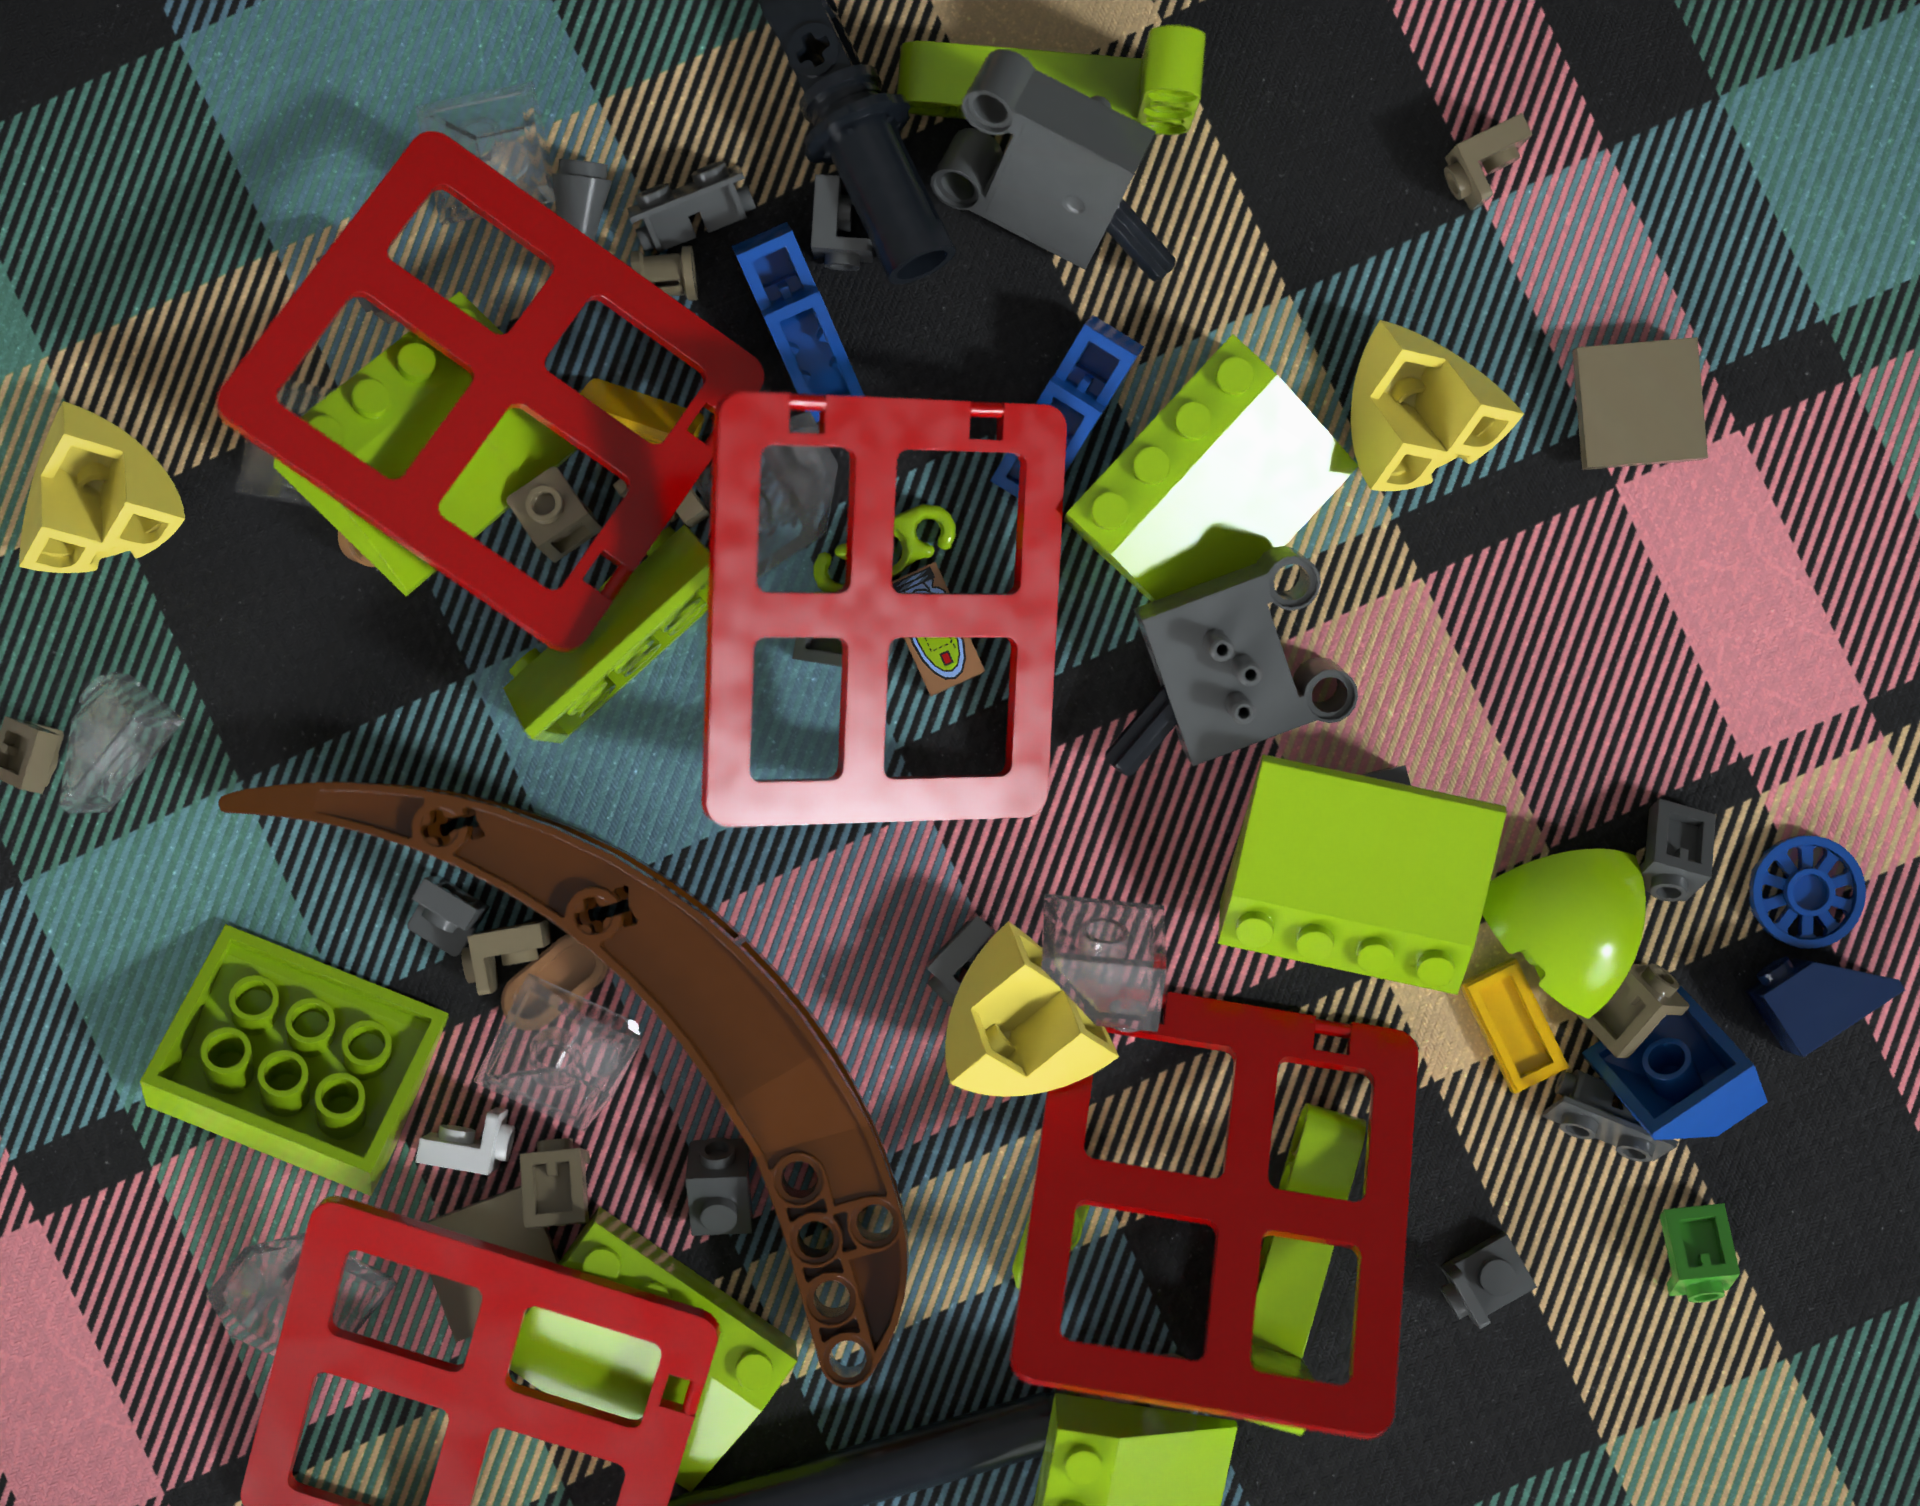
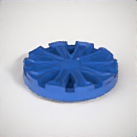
[1749,835,1866,949]

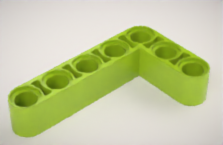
[897,25,1205,135]
[1245,1103,1366,1436]

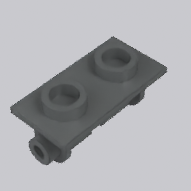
[628,161,756,253]
[1542,1069,1678,1162]

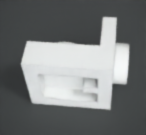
[415,1107,515,1175]

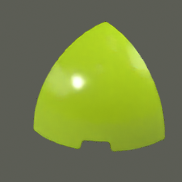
[1482,849,1646,1019]

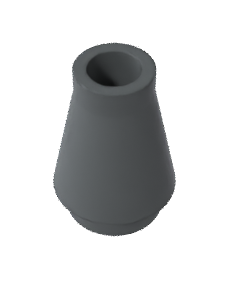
[552,159,612,241]

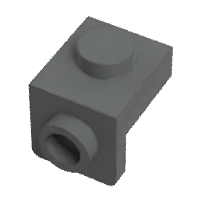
[685,1137,753,1236]

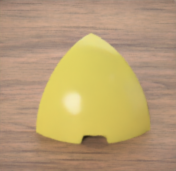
[1351,320,1524,491]
[19,401,185,573]
[945,921,1119,1096]

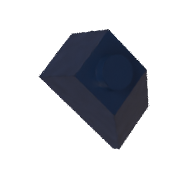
[1745,957,1906,1057]

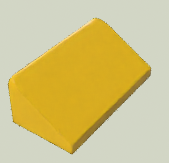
[580,379,704,444]

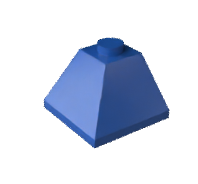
[1582,986,1768,1140]

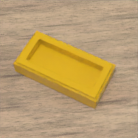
[1460,958,1569,1094]

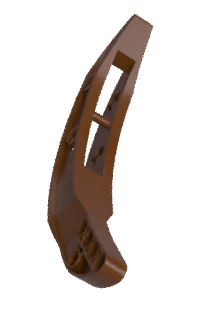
[218,782,909,1388]

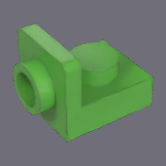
[1660,1203,1740,1303]

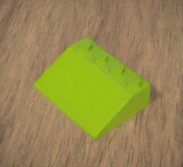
[273,291,578,596]
[1063,334,1358,602]
[503,524,709,743]
[1218,754,1506,995]
[140,924,448,1196]
[510,1206,797,1492]
[1033,1393,1238,1506]

